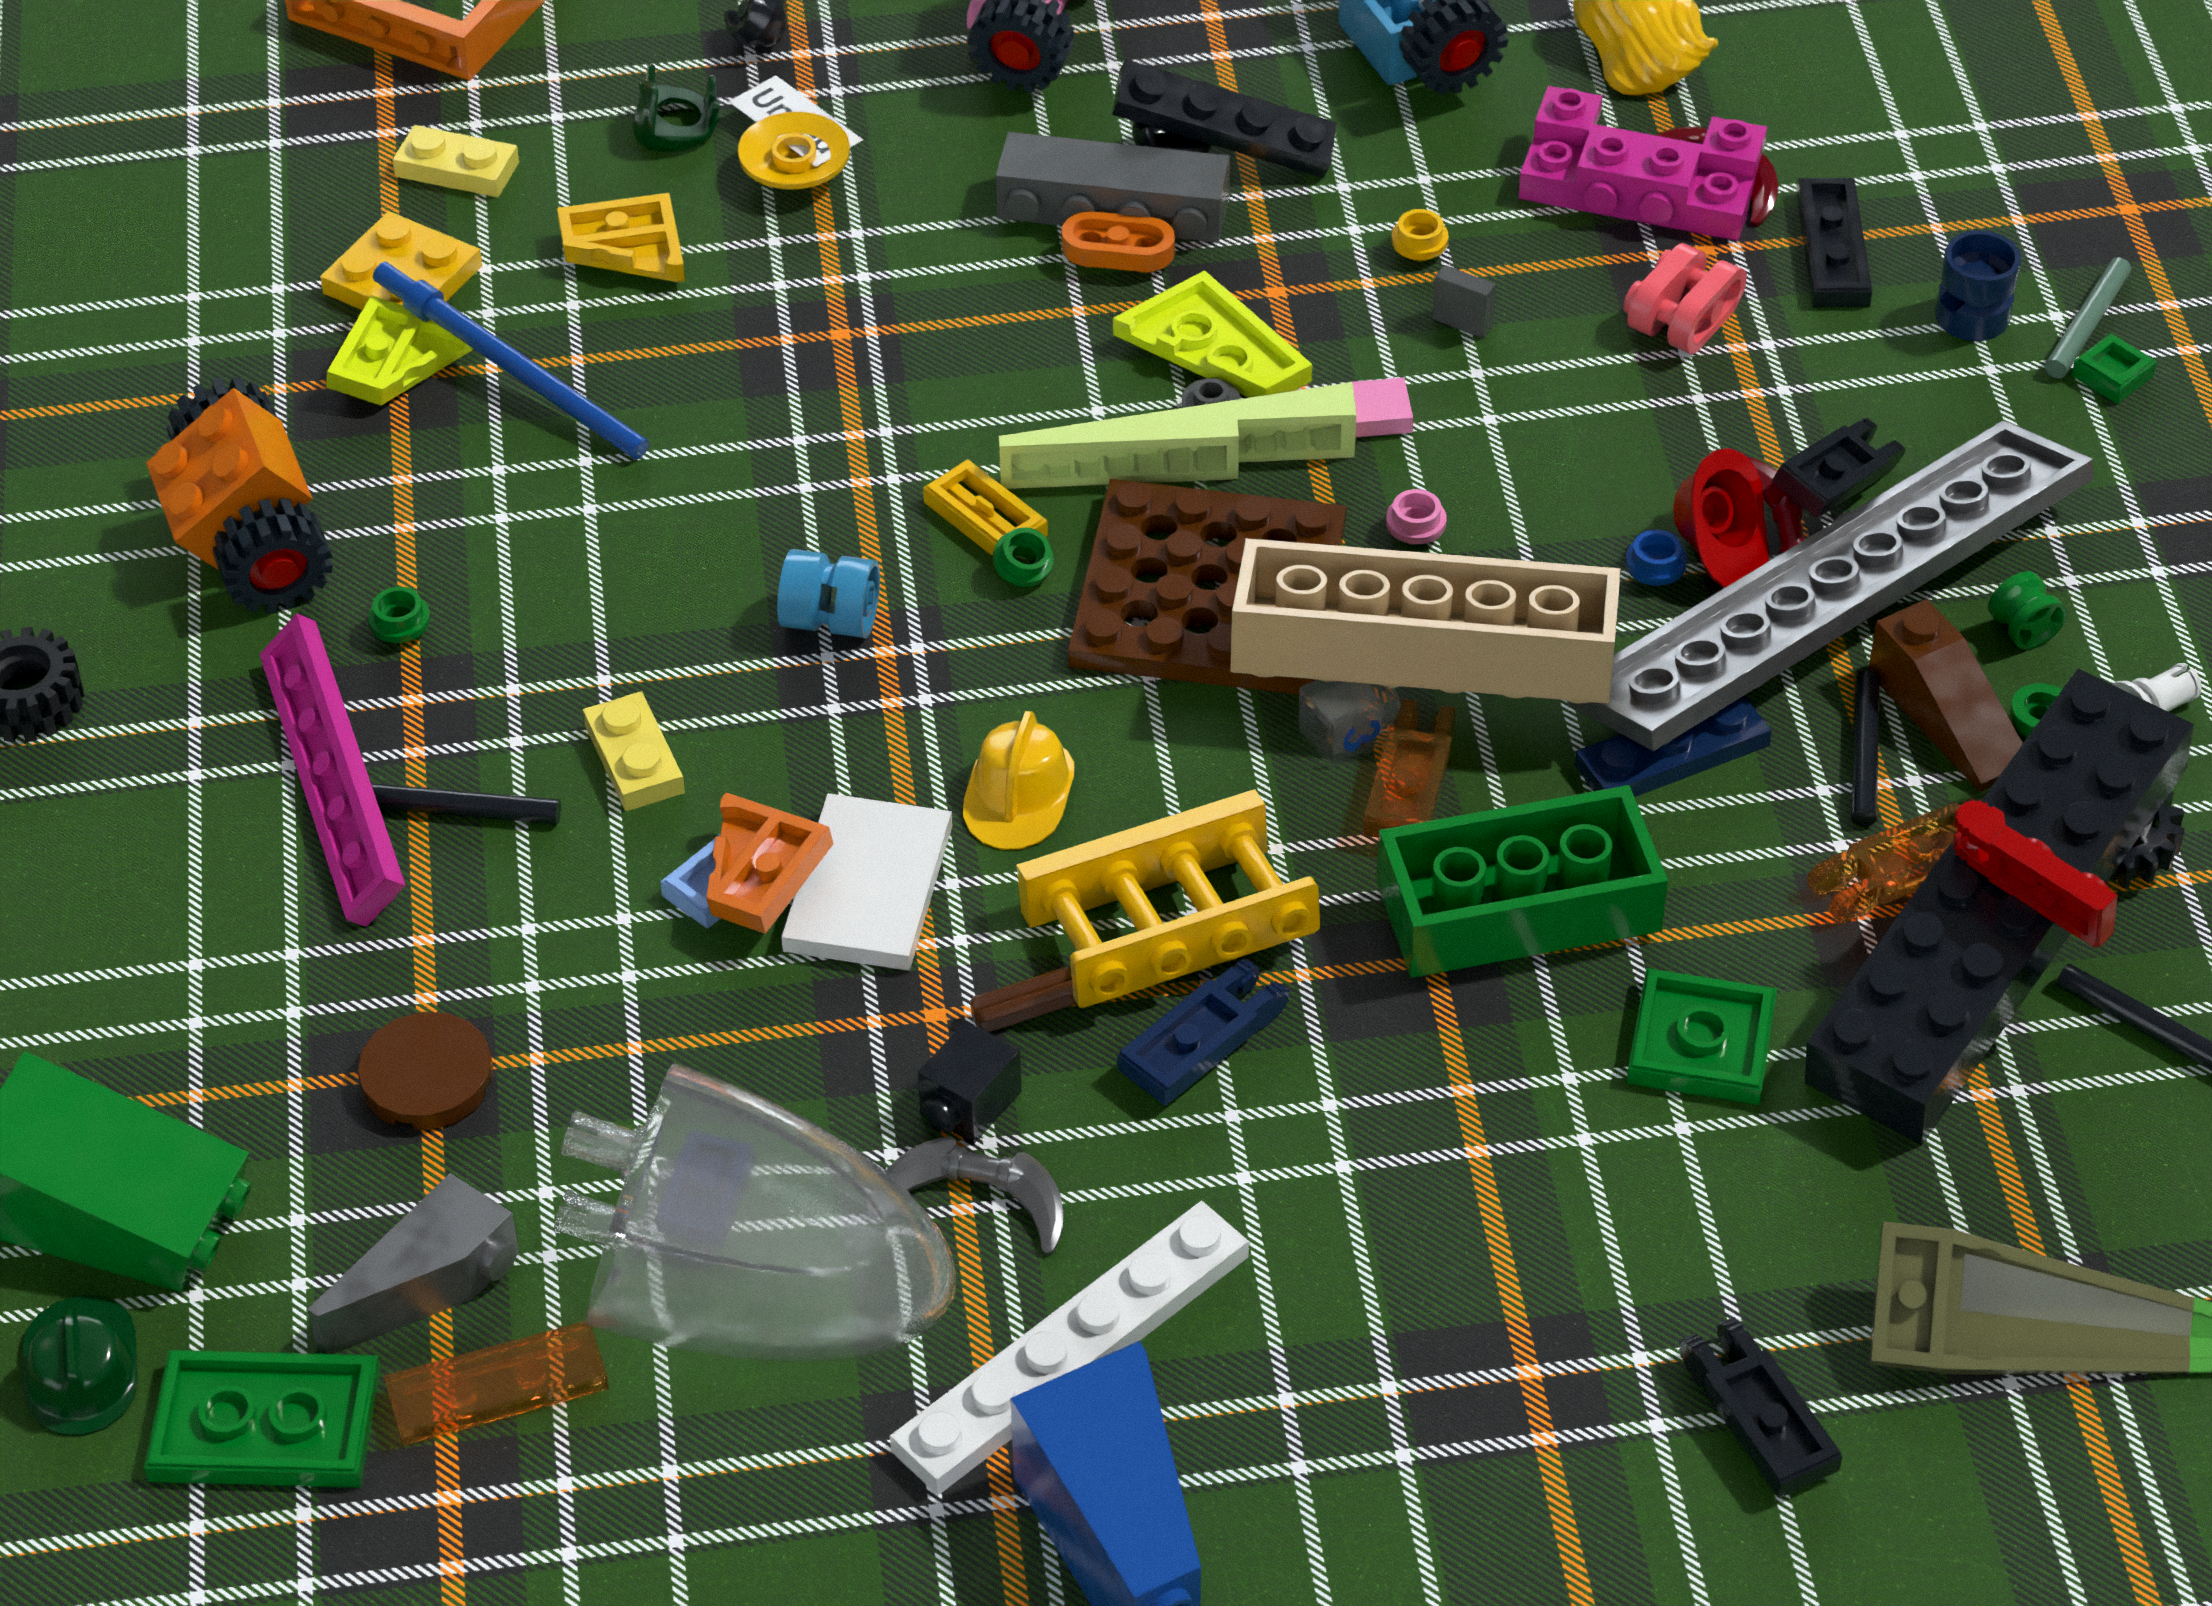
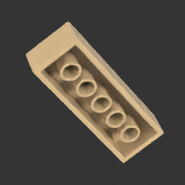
[1230,538,1621,704]

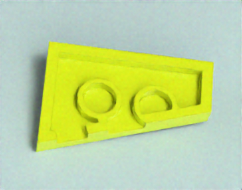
[1113,270,1312,398]

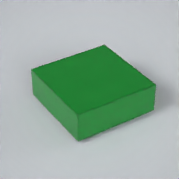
[2071,333,2157,404]

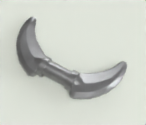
[870,1137,1063,1256]

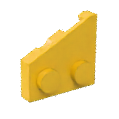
[557,193,685,282]

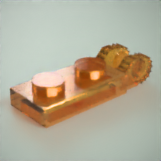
[1363,699,1456,838]
[1806,802,1959,923]

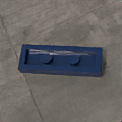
[1574,696,1772,797]

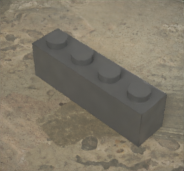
[995,132,1230,243]

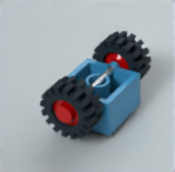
[1338,0,1508,95]

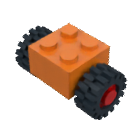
[146,377,333,613]

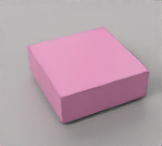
[1346,378,1413,437]

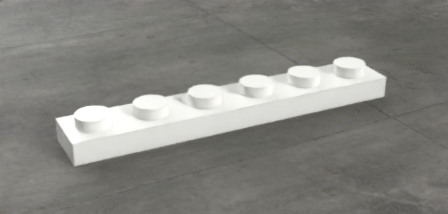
[890,1200,1249,1495]

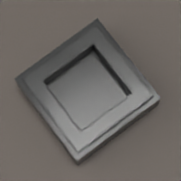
[1432,264,1496,339]

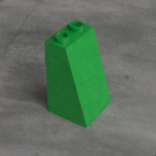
[0,1051,252,1292]

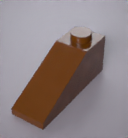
[1868,599,2023,792]

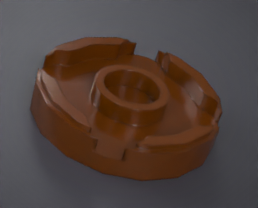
[357,1012,494,1130]

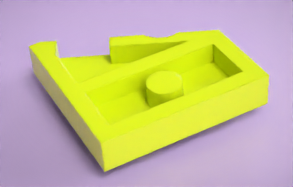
[326,295,473,406]

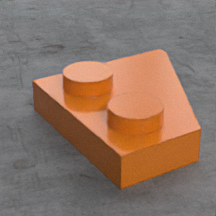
[706,792,834,934]

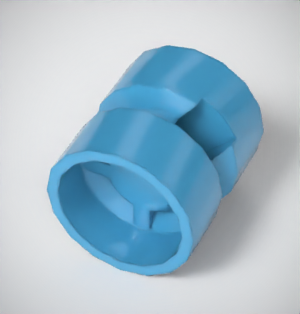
[777,549,880,638]

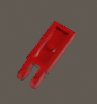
[1953,799,2117,948]

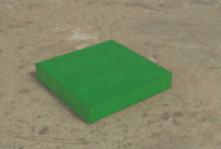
[1626,968,1777,1105]

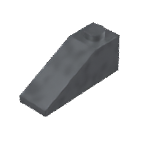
[307,1173,519,1354]

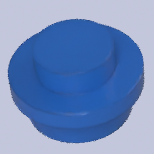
[1625,530,1687,586]

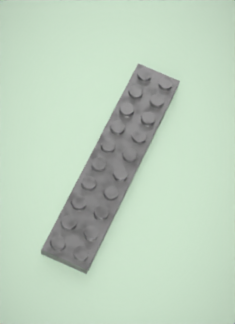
[1567,420,2094,751]

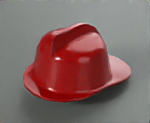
[1672,448,1769,589]

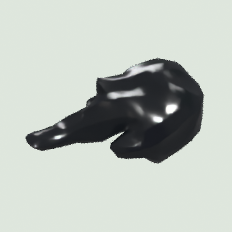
[724,0,789,47]

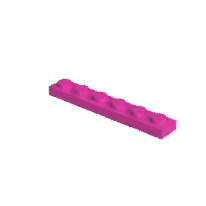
[259,613,406,927]

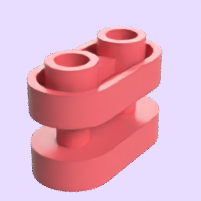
[1623,243,1747,354]

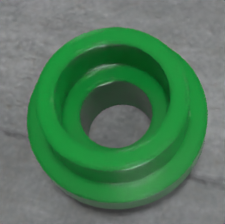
[993,527,1054,587]
[368,586,430,643]

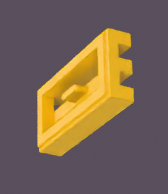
[923,459,1048,556]

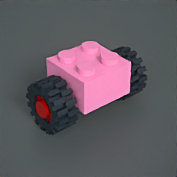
[967,0,1075,92]

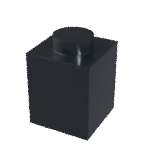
[918,1020,1022,1144]

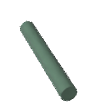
[2044,257,2131,379]

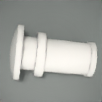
[2112,663,2202,712]

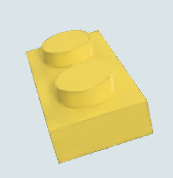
[392,125,519,197]
[583,691,685,812]

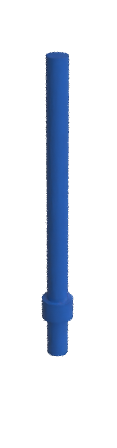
[373,261,649,460]

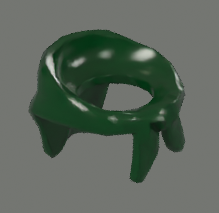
[632,64,721,152]

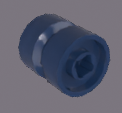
[1935,230,2021,341]

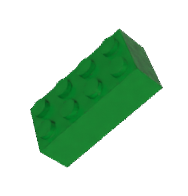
[1376,785,1668,978]

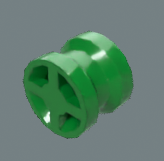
[1988,571,2067,650]

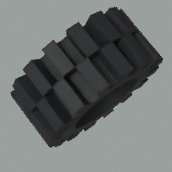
[0,627,84,742]

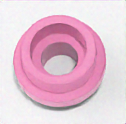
[1386,489,1447,544]

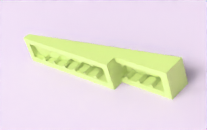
[999,382,1356,489]

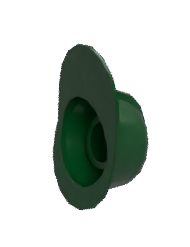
[22,1296,138,1436]

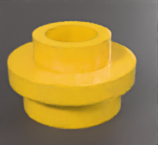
[1391,209,1449,261]

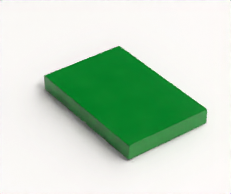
[144,1350,381,1488]

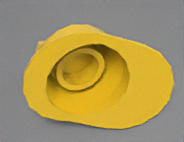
[963,711,1074,850]

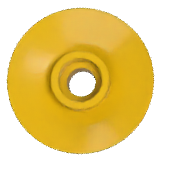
[738,111,850,190]

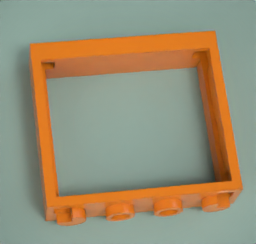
[285,0,545,81]

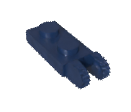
[1117,959,1290,1106]

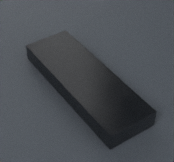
[1796,178,1872,307]

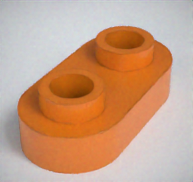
[1061,211,1175,273]

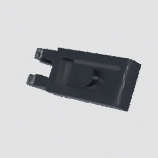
[1772,417,1906,518]
[1679,1317,1842,1498]

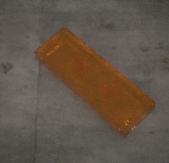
[384,1320,609,1446]

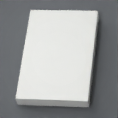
[782,793,952,971]

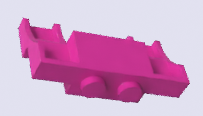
[1519,86,1767,241]

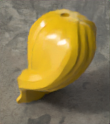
[1573,0,1718,95]

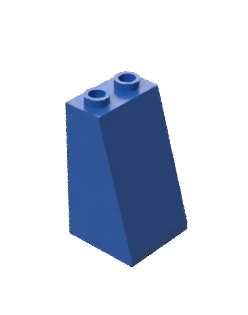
[1010,1341,1201,1606]

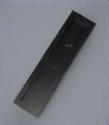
[1112,59,1337,178]

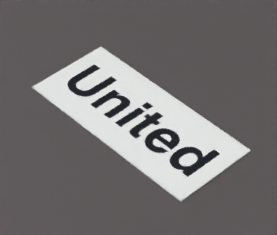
[729,75,863,167]

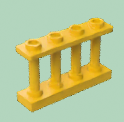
[1016,789,1320,1008]

